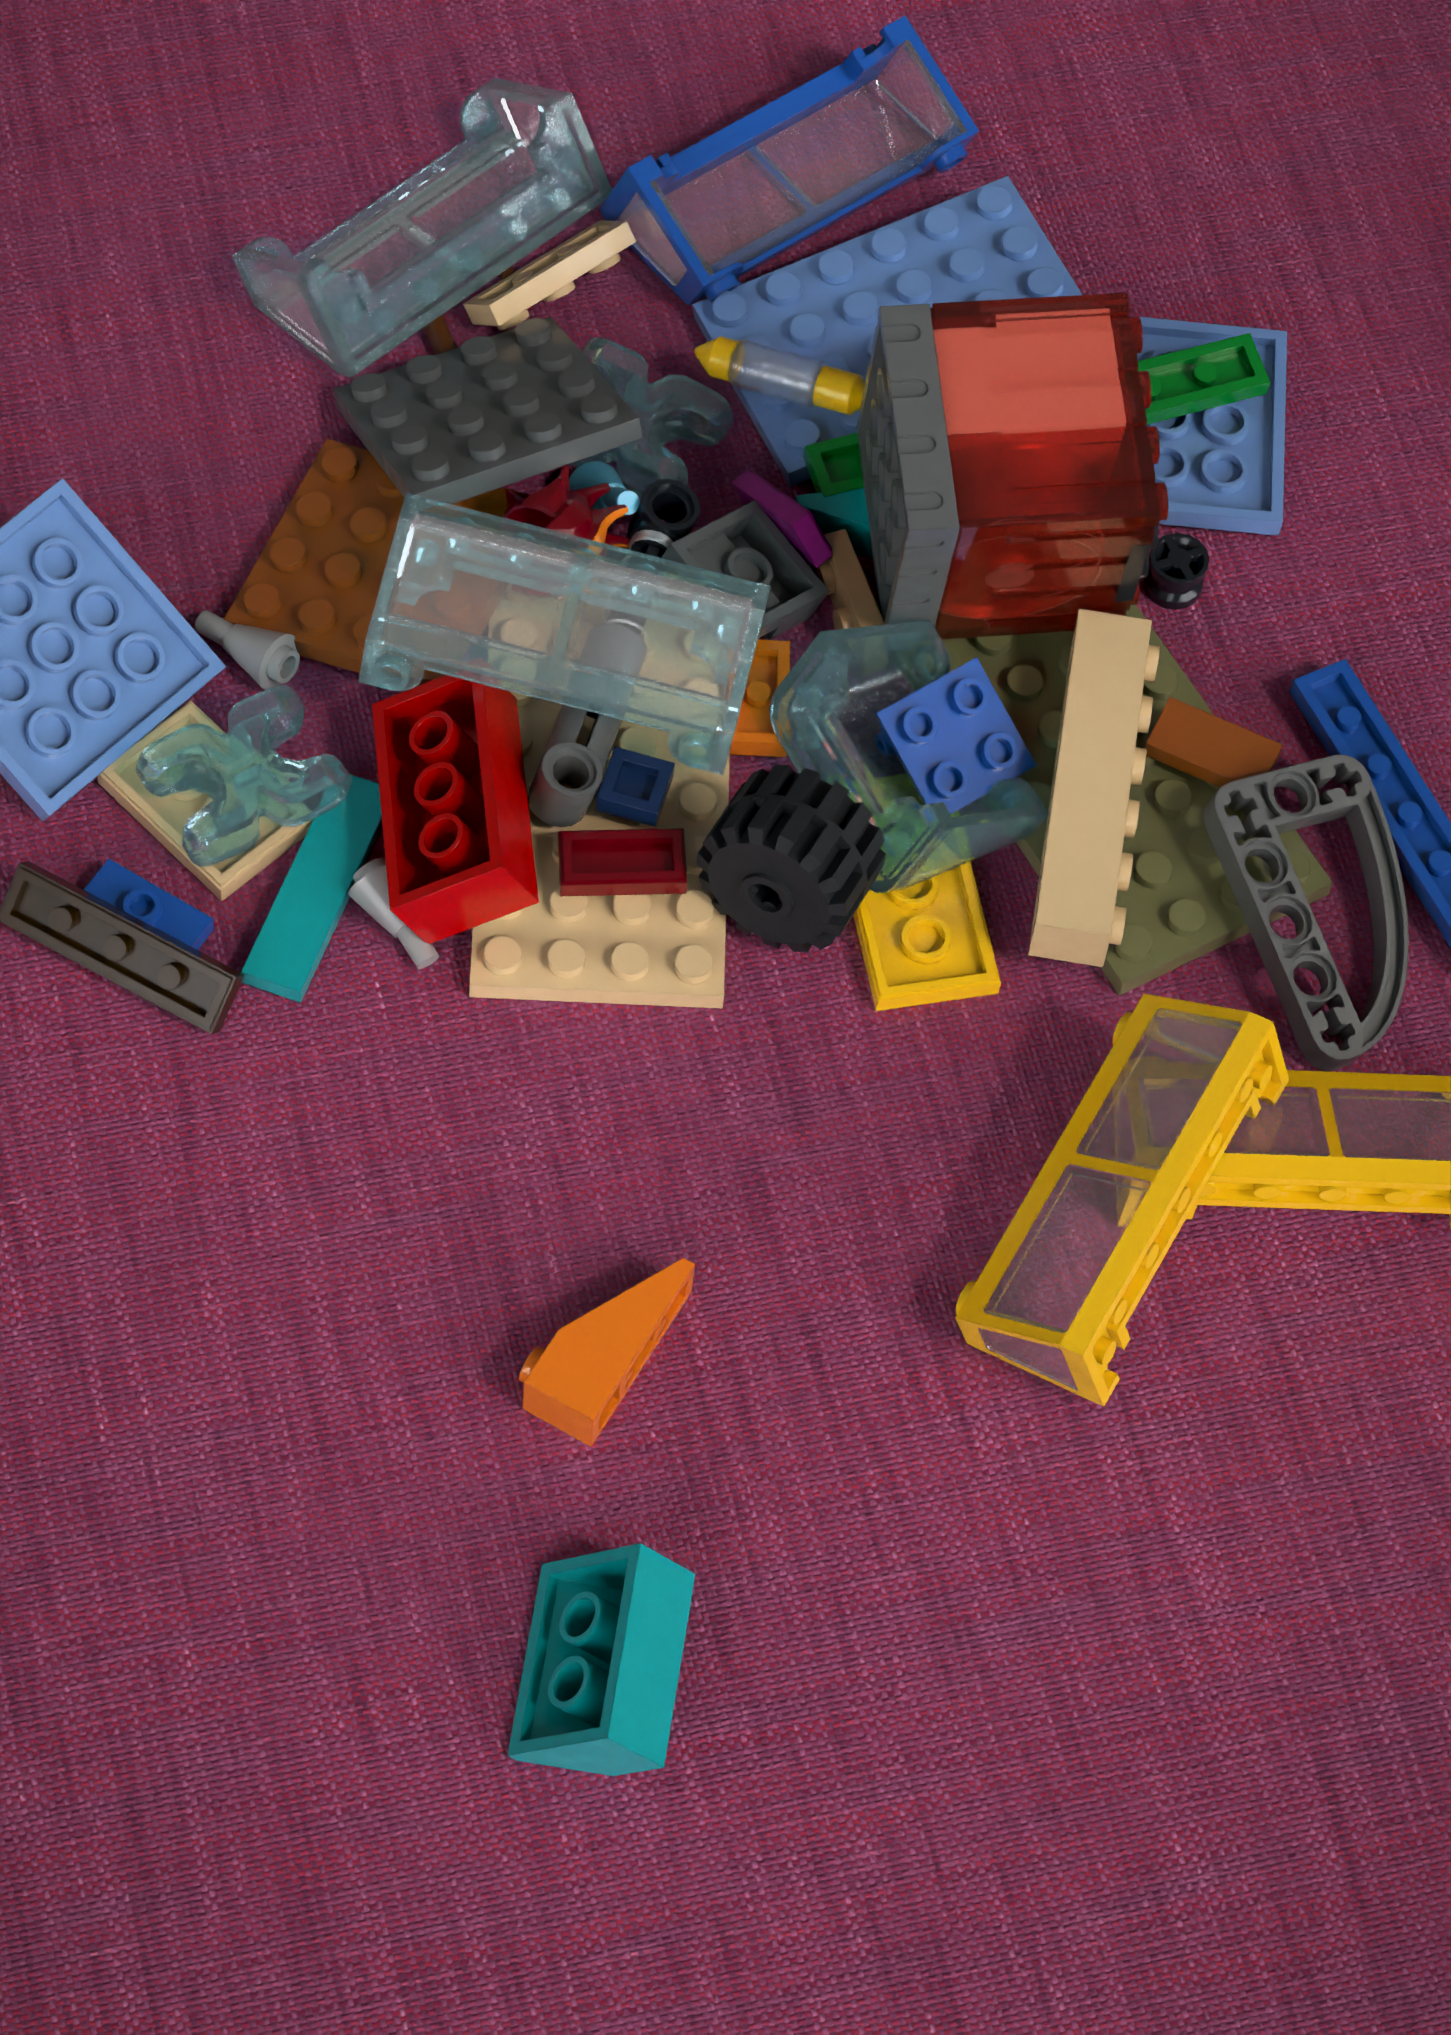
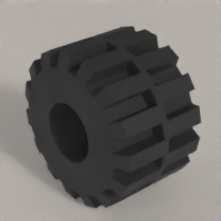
[696,765,886,952]

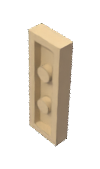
[463,220,636,330]

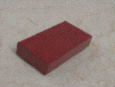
[558,828,687,897]

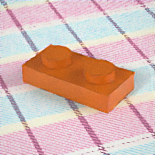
[726,639,790,757]

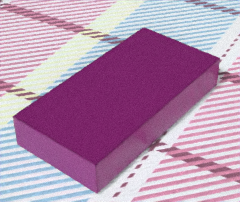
[731,470,833,568]

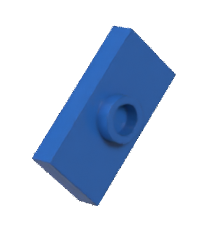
[84,859,214,950]

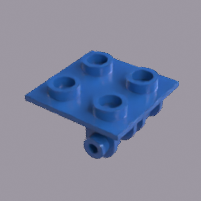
[874,657,1036,823]

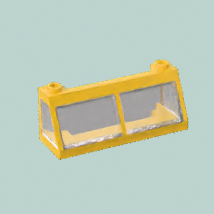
[955,994,1289,1407]
[1119,1060,1451,1231]

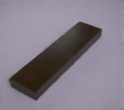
[0,861,245,1034]

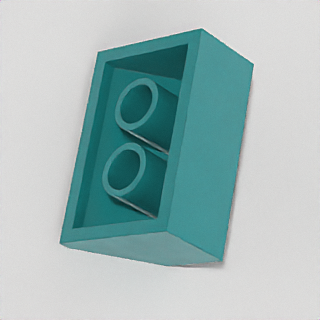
[507,1543,695,1776]

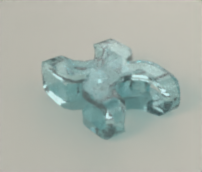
[570,337,734,498]
[135,685,352,867]

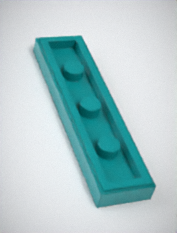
[241,770,382,1003]

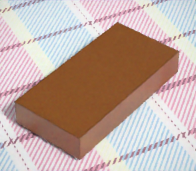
[1145,697,1283,787]

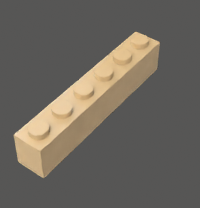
[1028,609,1160,967]

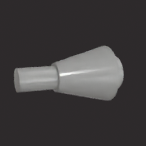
[195,610,300,690]
[348,857,439,970]

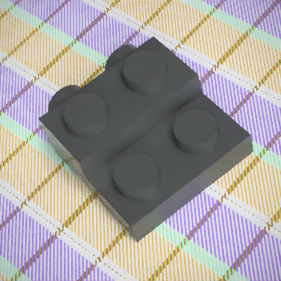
[661,500,830,650]

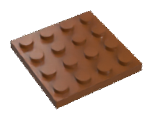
[224,439,530,688]

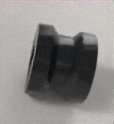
[1143,533,1209,610]

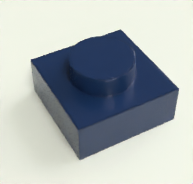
[596,747,675,827]

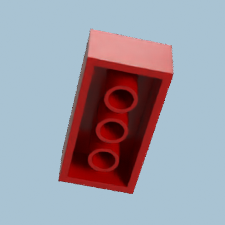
[372,661,539,944]

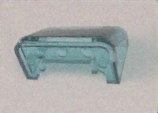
[769,620,1049,893]

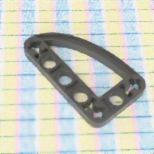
[1202,755,1409,1071]

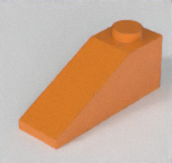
[519,1258,695,1447]

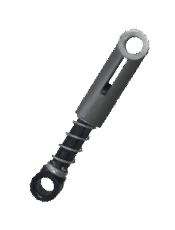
[528,479,700,827]

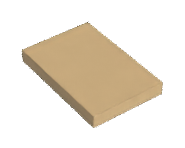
[97,700,314,901]

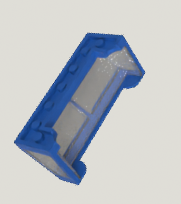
[599,16,979,306]

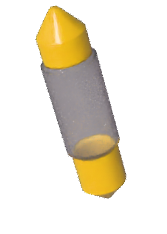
[694,336,866,415]

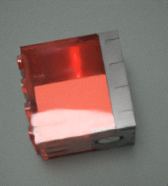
[856,293,1168,643]

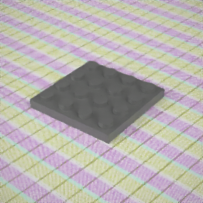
[333,316,643,516]

